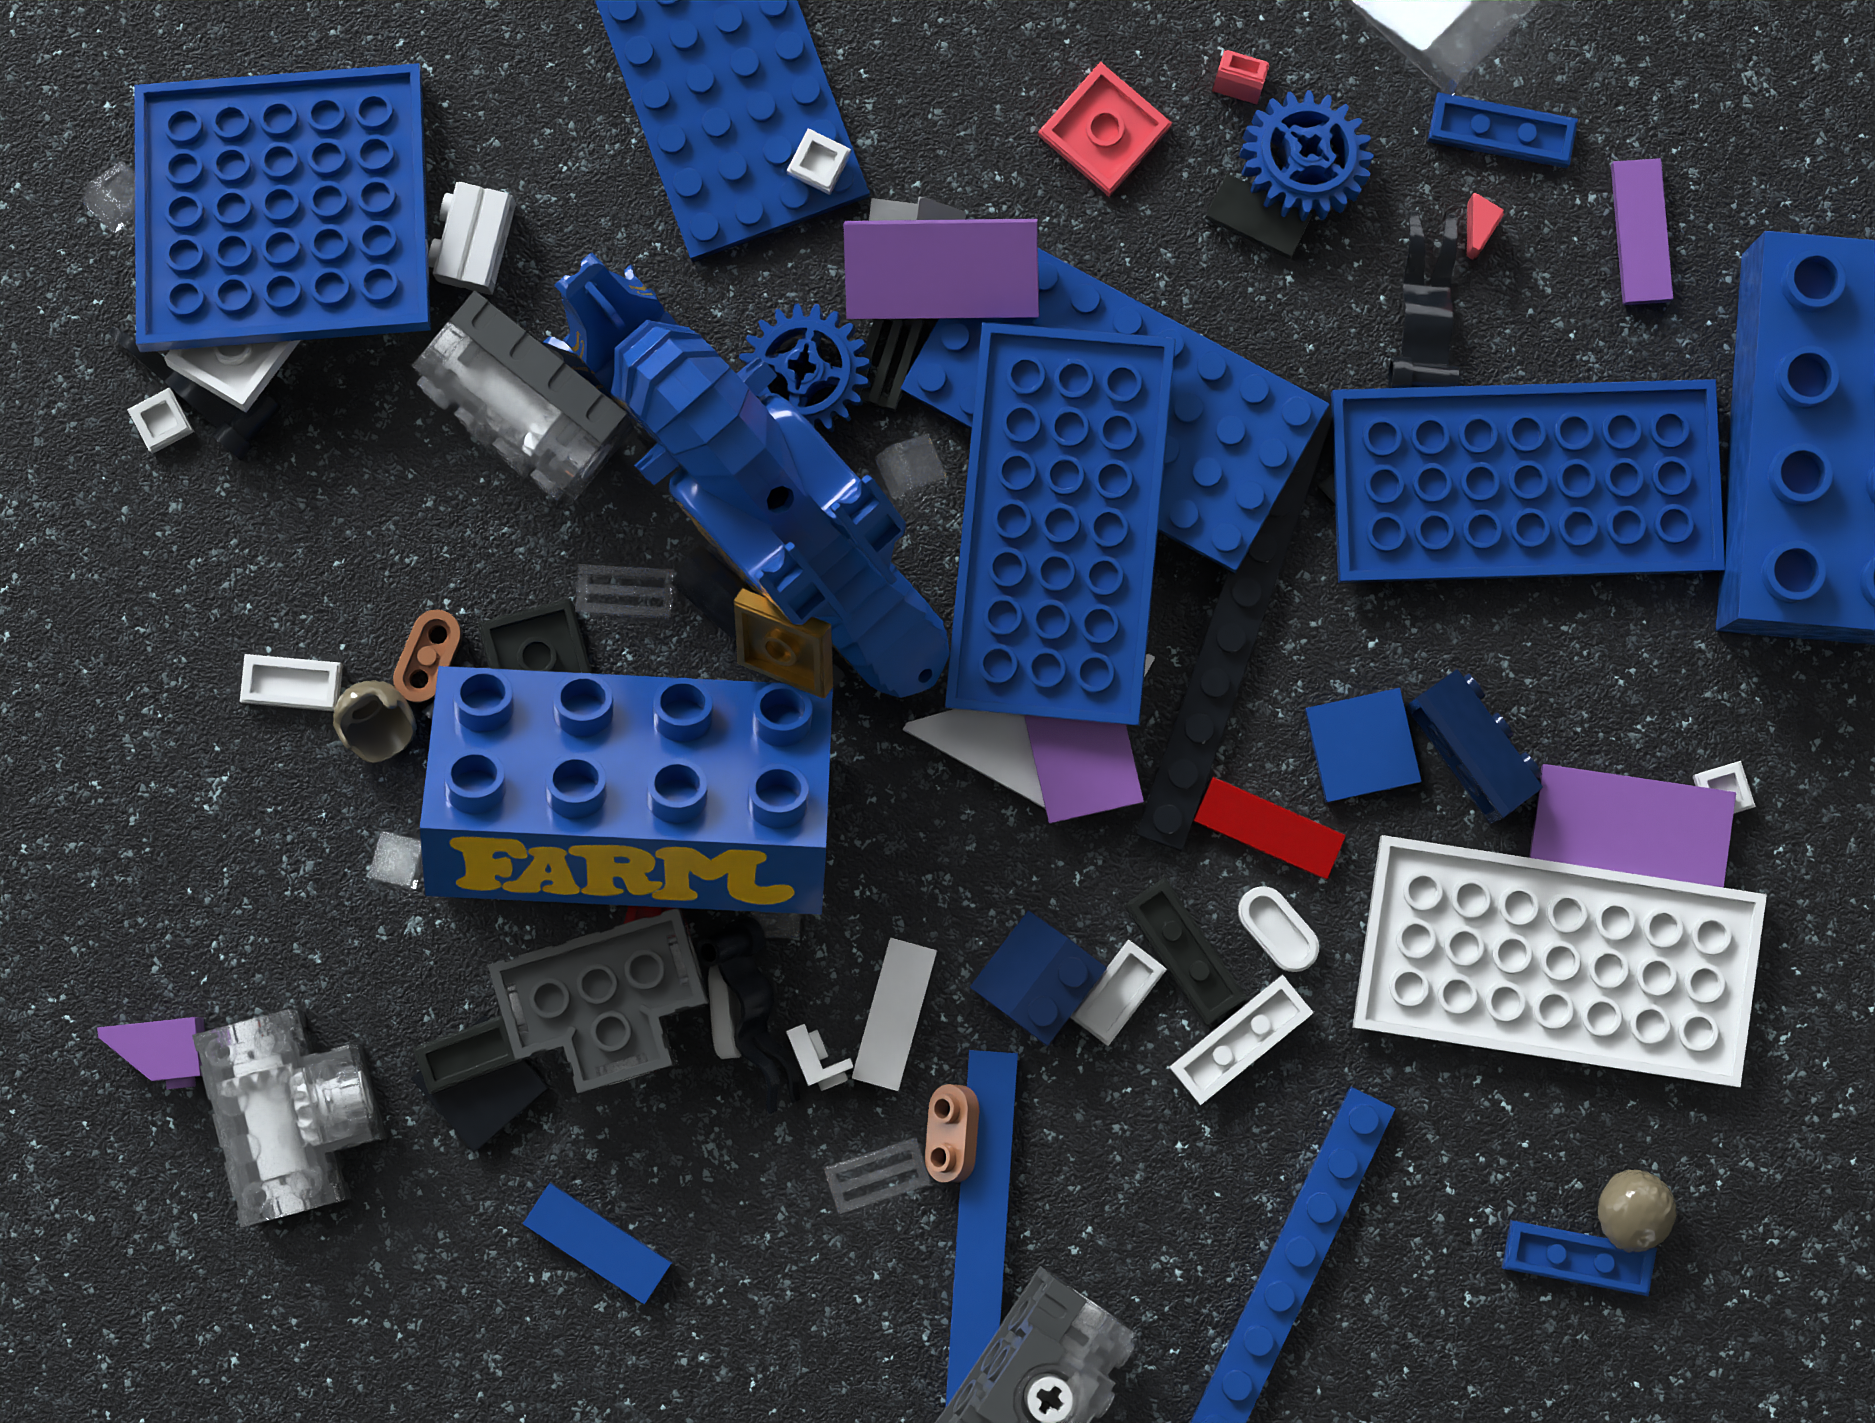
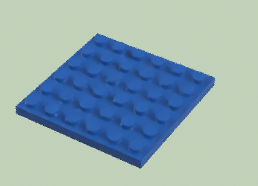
[134,63,431,352]

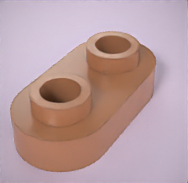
[393,610,463,704]
[925,1084,979,1183]

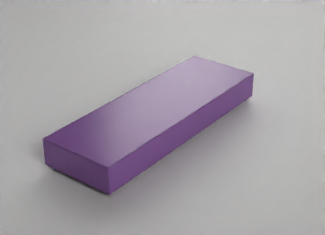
[1611,158,1673,305]

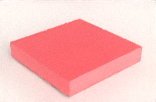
[1038,62,1172,197]

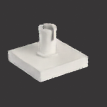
[164,340,300,412]

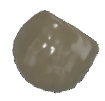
[333,680,417,763]
[1598,1169,1677,1253]

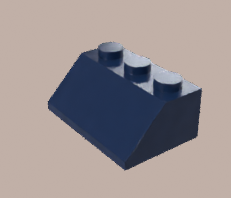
[1405,669,1543,824]

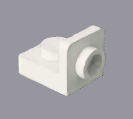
[786,1024,854,1091]

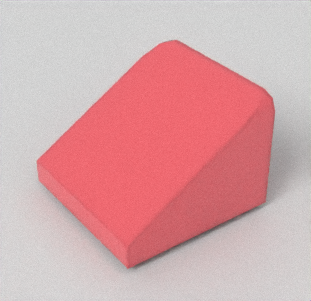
[1467,193,1504,260]

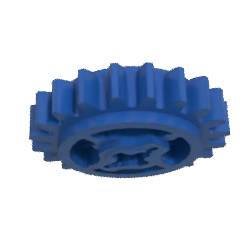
[1239,90,1373,221]
[739,303,872,432]

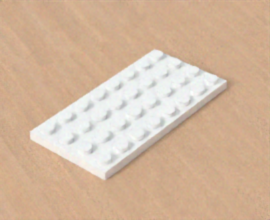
[1352,835,1767,1087]

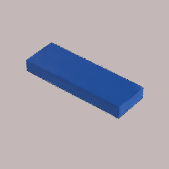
[1427,92,1578,168]
[523,1182,672,1304]
[1502,1220,1657,1296]

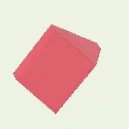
[1212,50,1269,104]

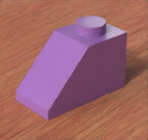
[97,1017,209,1089]

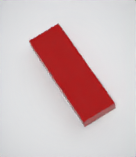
[1193,777,1346,880]

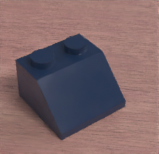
[970,910,1107,1046]

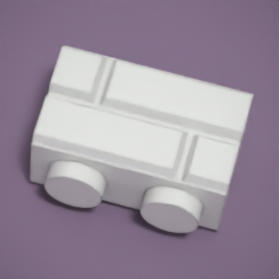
[428,182,516,295]

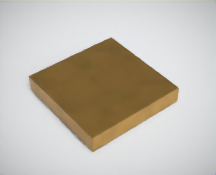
[734,588,833,699]

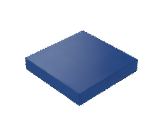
[1304,688,1421,803]

